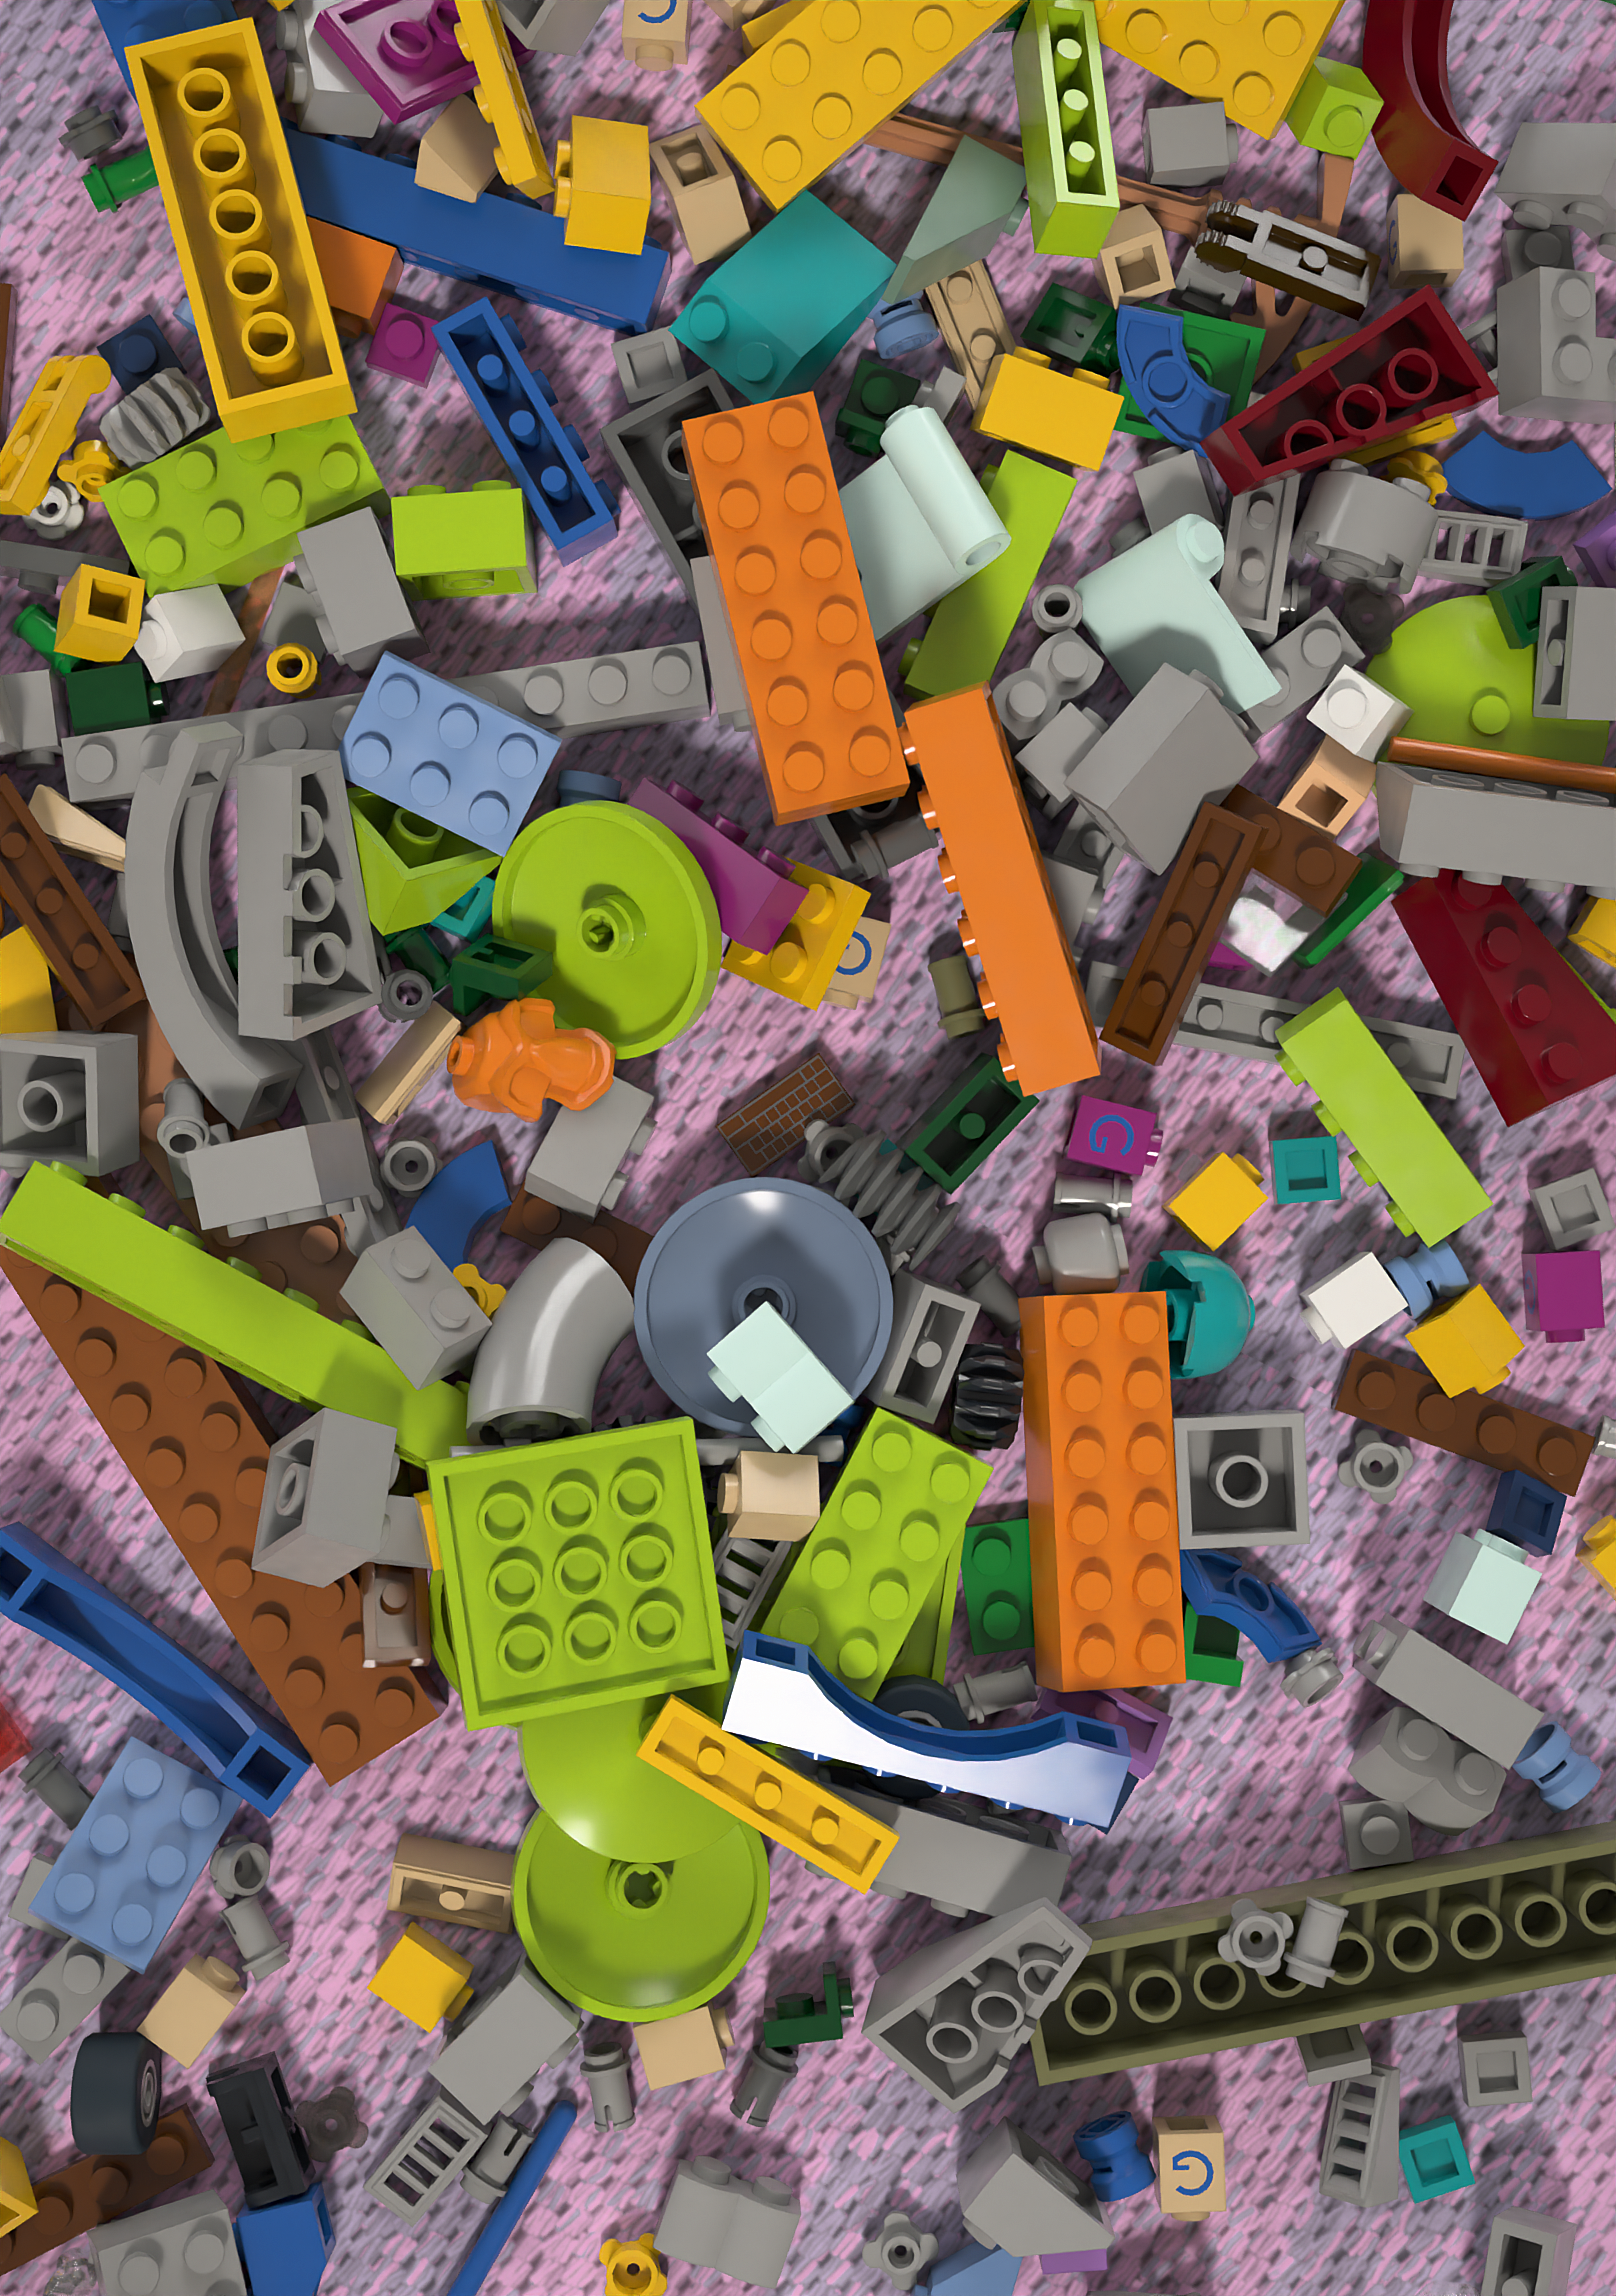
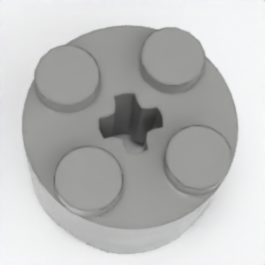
[1289,458,1438,595]

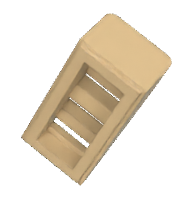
[28,784,126,872]

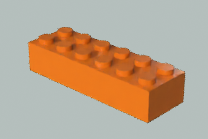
[681,391,910,826]
[897,680,1102,1097]
[1018,1291,1186,1692]

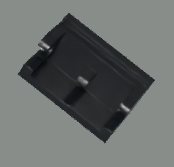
[206,2051,316,2208]

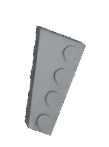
[237,749,382,1041]

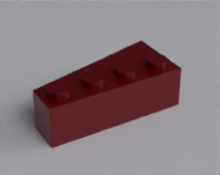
[1199,284,1500,497]
[1390,868,1616,1128]

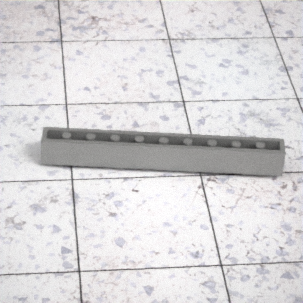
[61,641,711,812]

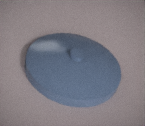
[633,1177,893,1437]

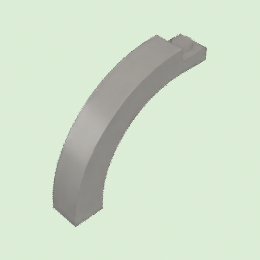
[124,721,303,1130]

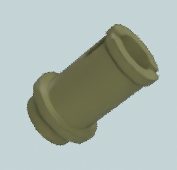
[927,955,986,1040]

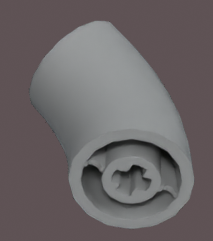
[466,1237,635,1446]

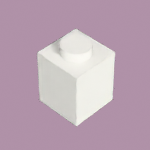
[134,584,245,683]
[1306,665,1414,763]
[1299,1252,1408,1349]

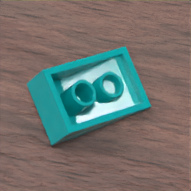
[668,189,897,404]

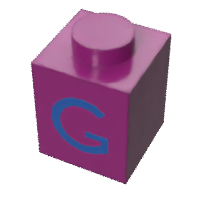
[1062,1095,1163,1177]
[1521,1250,1605,1343]

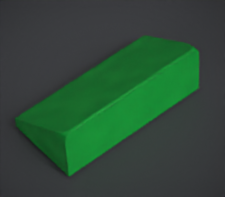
[1273,852,1405,970]

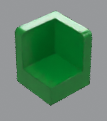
[1182,1594,1244,1687]

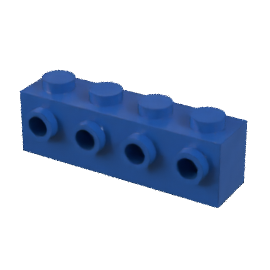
[430,296,621,568]

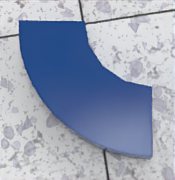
[1116,304,1231,458]
[1441,430,1612,521]
[405,1140,513,1274]
[1179,1548,1322,1663]

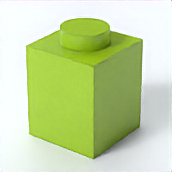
[1285,55,1384,161]

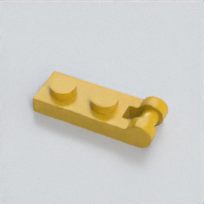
[0,355,111,516]

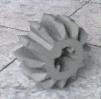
[99,368,211,471]

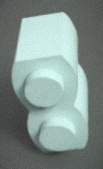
[707,1301,856,1454]

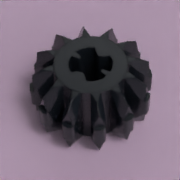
[948,1342,1025,1451]

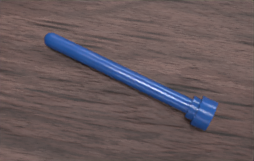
[446,2100,577,2296]

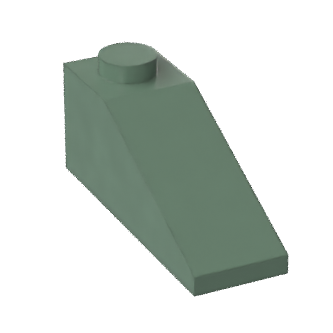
[881,135,1029,305]

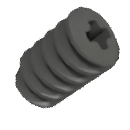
[819,1129,961,1271]

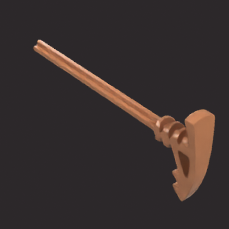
[721,65,1354,387]

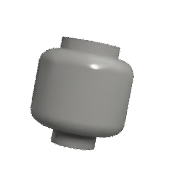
[1032,1213,1129,1295]

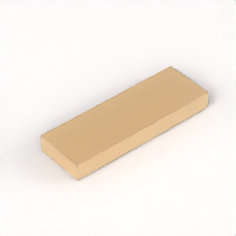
[907,243,1016,416]

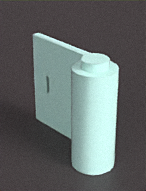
[838,405,1012,646]
[1074,514,1282,715]

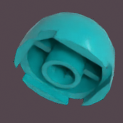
[1139,1250,1255,1379]

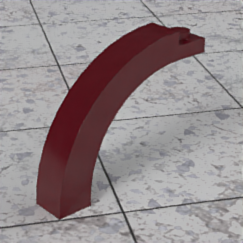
[1362,0,1499,222]

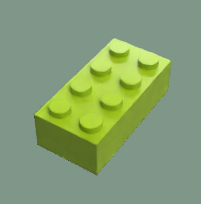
[97,414,392,600]
[756,1404,994,1702]

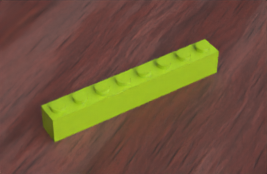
[0,1160,473,1473]

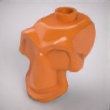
[447,998,617,1123]

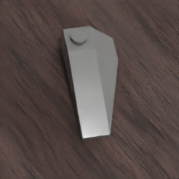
[861,1897,1093,2114]

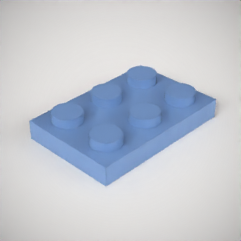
[337,650,562,857]
[28,1736,243,1975]

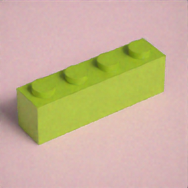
[1011,0,1120,259]
[897,449,1078,701]
[1274,987,1493,1248]

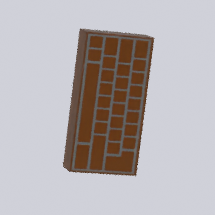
[715,1053,856,1178]

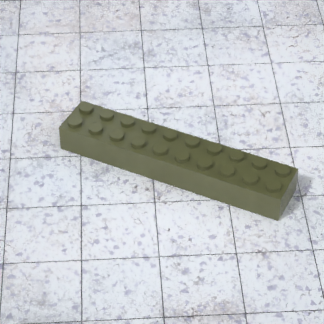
[1029,1820,1616,2086]

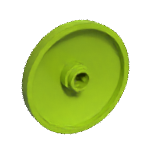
[1363,595,1610,798]
[492,800,722,1059]
[517,1640,777,1863]
[510,1806,770,2022]

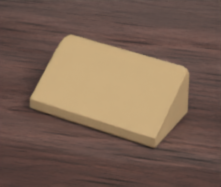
[414,94,500,203]
[355,1000,468,1125]
[386,1833,515,1935]

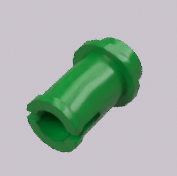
[81,145,159,214]
[12,602,95,678]

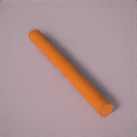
[1387,736,1616,794]

